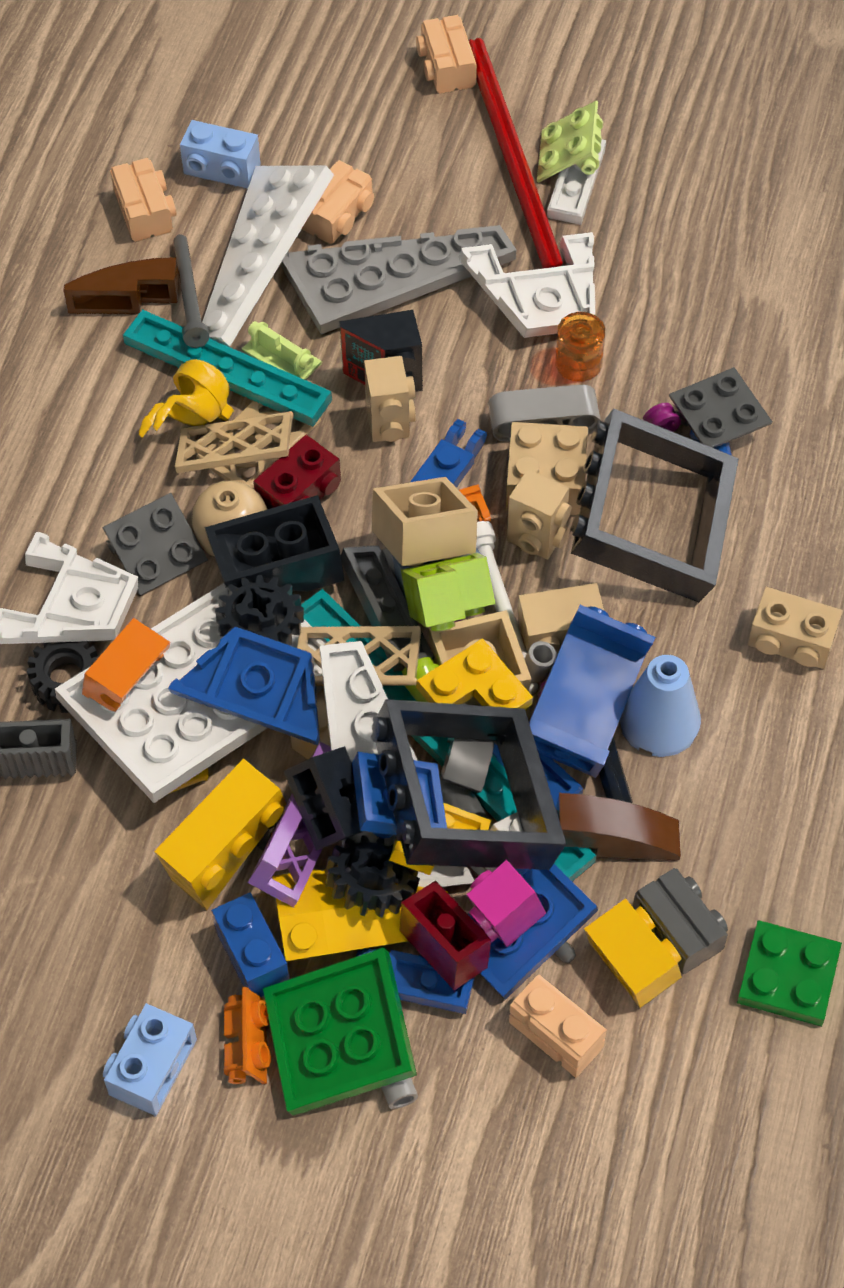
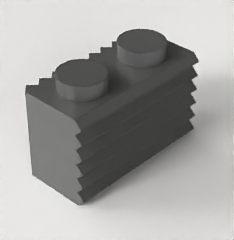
[0,719,77,780]

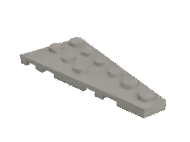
[280,225,517,334]

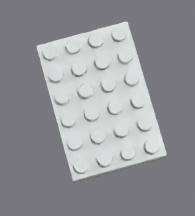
[55,583,327,803]

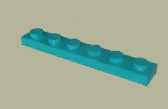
[123,309,332,427]

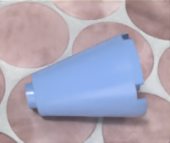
[619,655,701,757]

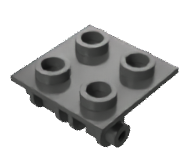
[669,367,773,448]
[102,493,208,596]

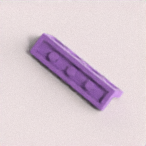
[248,741,331,907]

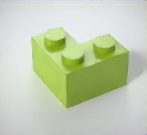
[401,553,495,631]

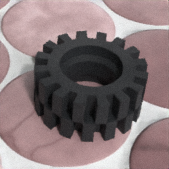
[27,641,99,713]

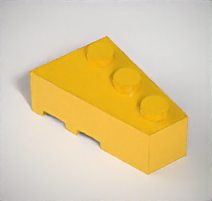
[154,758,287,910]

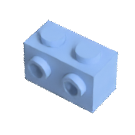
[180,120,261,189]
[103,1003,197,1116]

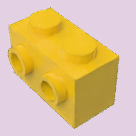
[584,898,682,1008]

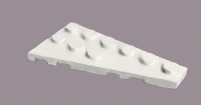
[202,165,334,347]

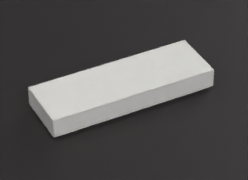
[547,139,606,225]

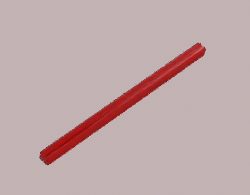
[468,38,563,269]

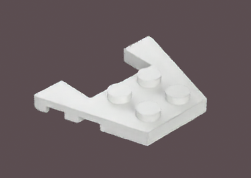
[459,232,595,338]
[0,532,138,644]

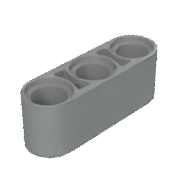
[488,385,600,442]

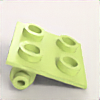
[537,101,603,183]

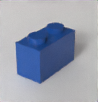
[211,892,289,997]

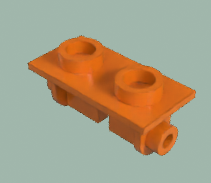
[224,987,271,1084]

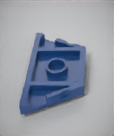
[168,627,320,746]

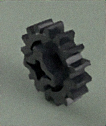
[215,575,304,646]
[325,835,420,917]

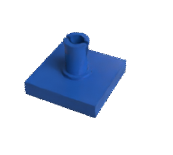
[352,752,447,839]

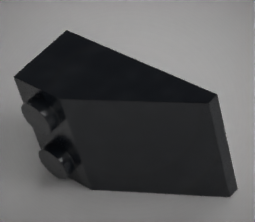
[205,495,345,592]

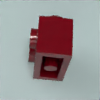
[253,434,341,509]
[400,880,491,990]

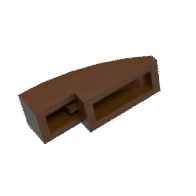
[63,257,180,314]
[556,793,681,860]

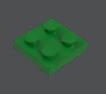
[737,920,842,1027]

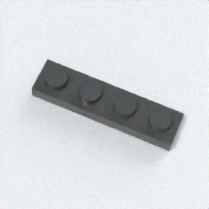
[341,546,435,672]

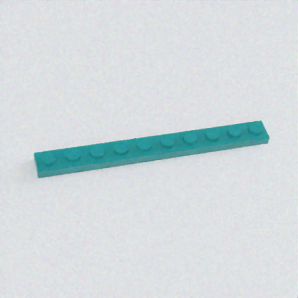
[301,589,596,882]

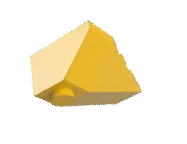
[272,869,448,961]

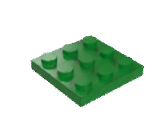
[263,948,417,1116]

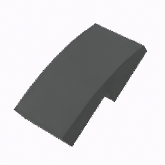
[440,703,495,793]

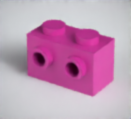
[466,860,546,947]

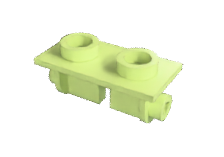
[242,321,322,380]

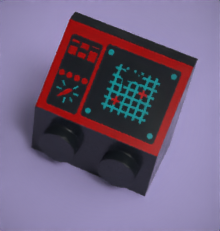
[339,310,423,392]

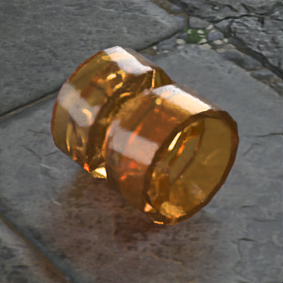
[555,312,606,382]

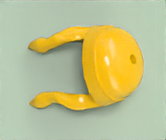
[139,359,234,438]

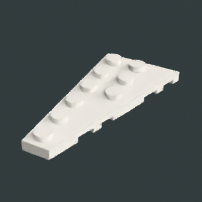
[319,641,474,887]

